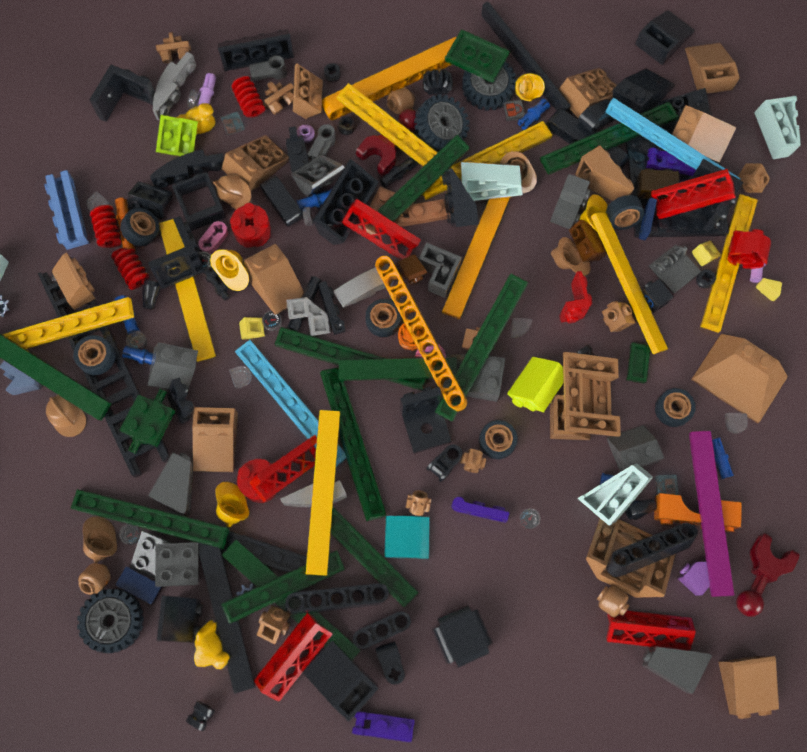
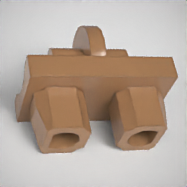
[156,32,191,64]
[263,82,294,115]

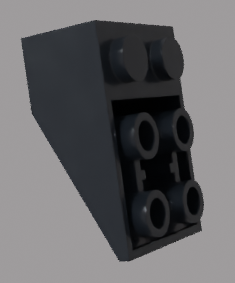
[635,10,695,65]
[654,88,712,134]
[442,169,479,227]
[302,640,379,722]

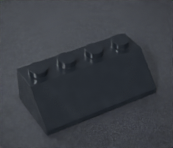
[218,29,294,72]
[313,159,379,245]

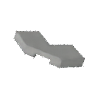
[286,297,331,336]

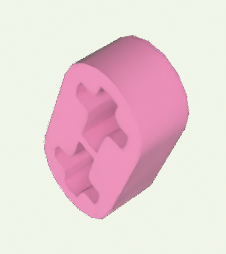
[198,221,228,254]

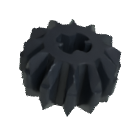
[423,69,453,96]

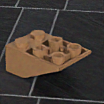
[685,43,740,94]
[559,68,617,118]
[222,135,289,190]
[576,145,634,201]
[192,407,238,472]

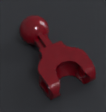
[356,109,417,176]
[736,532,800,617]

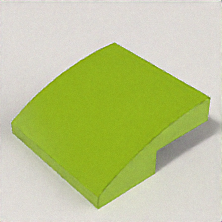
[156,115,198,156]

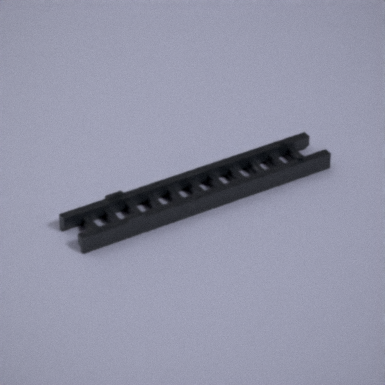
[38,257,171,478]

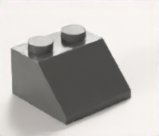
[148,342,198,390]
[606,425,664,472]

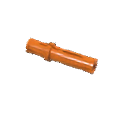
[115,198,136,251]

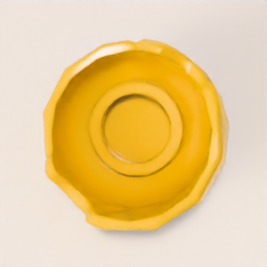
[515,73,545,101]

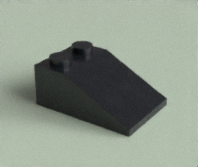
[612,68,675,114]
[157,595,203,643]

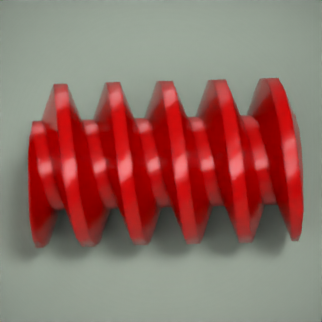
[232,76,266,118]
[90,205,122,248]
[111,248,150,290]

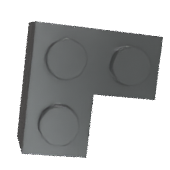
[550,174,591,229]
[419,243,462,298]

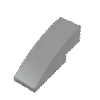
[334,264,395,308]
[281,480,347,507]

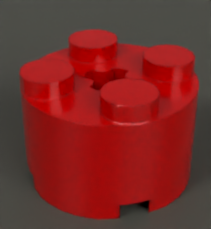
[230,203,271,248]
[727,229,771,269]
[237,459,281,503]

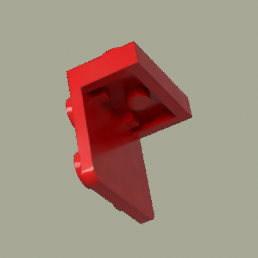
[559,271,592,324]

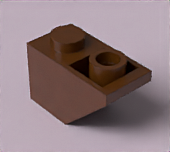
[569,220,607,262]
[395,254,427,286]

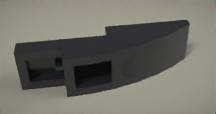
[150,150,224,188]

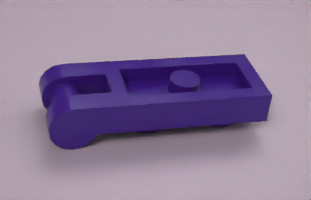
[647,148,696,176]
[452,497,509,523]
[352,711,414,742]

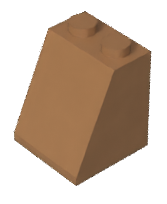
[719,656,779,719]

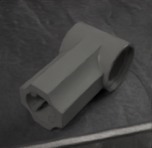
[250,56,287,81]
[308,124,336,160]

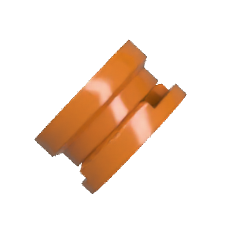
[398,323,425,351]

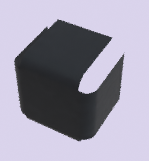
[432,605,493,668]

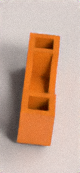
[654,493,742,532]

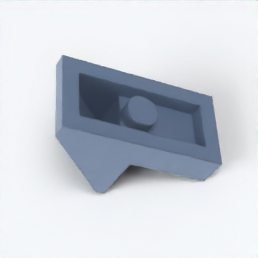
[0,361,42,395]

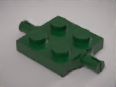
[119,389,175,454]

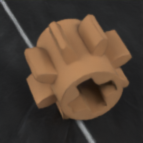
[460,449,487,473]
[406,490,431,516]

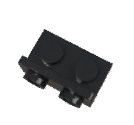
[128,181,173,219]

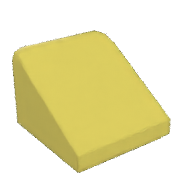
[692,241,721,266]
[756,278,782,301]
[239,317,265,340]

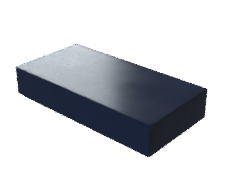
[638,198,657,240]
[115,566,162,605]

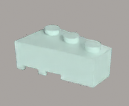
[754,96,801,159]
[461,162,523,201]
[578,464,653,526]

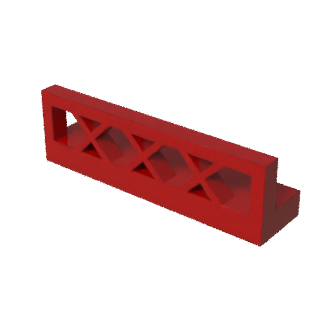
[651,169,736,219]
[341,199,421,260]
[249,435,317,502]
[606,611,696,651]
[254,613,332,702]

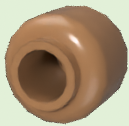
[387,88,415,114]
[78,563,111,594]
[597,586,630,617]

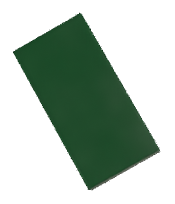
[626,342,650,384]

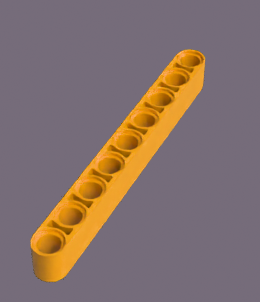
[322,37,456,120]
[375,256,467,411]

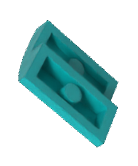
[385,516,429,559]

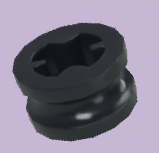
[324,63,340,82]
[338,116,355,135]
[696,269,716,289]

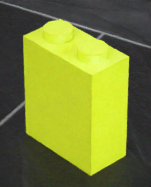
[507,357,564,412]

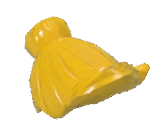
[177,103,216,135]
[194,620,230,669]

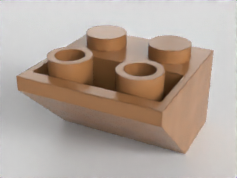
[293,64,323,119]
[52,252,96,310]
[550,395,590,440]

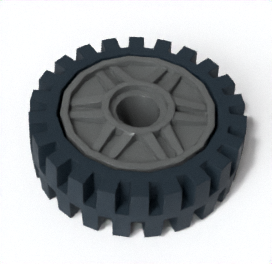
[462,62,516,111]
[414,94,469,151]
[77,589,144,653]

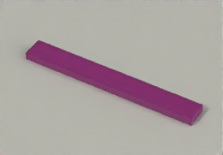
[689,431,734,597]

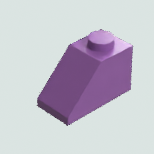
[677,562,710,596]

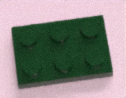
[445,29,510,83]

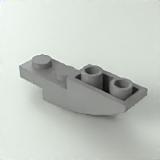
[153,52,196,121]

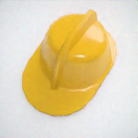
[580,195,608,231]
[210,249,249,291]
[216,482,249,527]

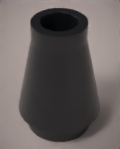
[142,280,161,310]
[625,499,657,520]

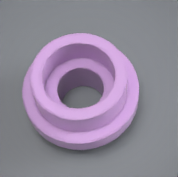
[297,125,315,143]

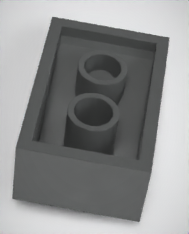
[291,154,344,196]
[443,354,505,402]

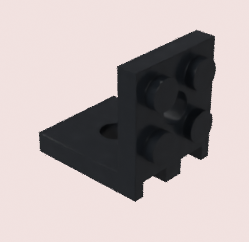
[89,64,155,122]
[690,159,743,233]
[148,216,205,289]
[400,386,452,454]

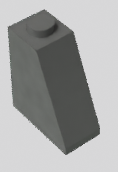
[148,452,194,517]
[642,647,712,694]

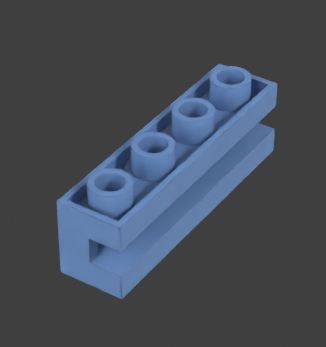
[44,170,89,250]

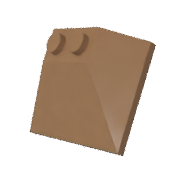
[691,334,788,423]
[563,352,621,437]
[586,518,675,598]

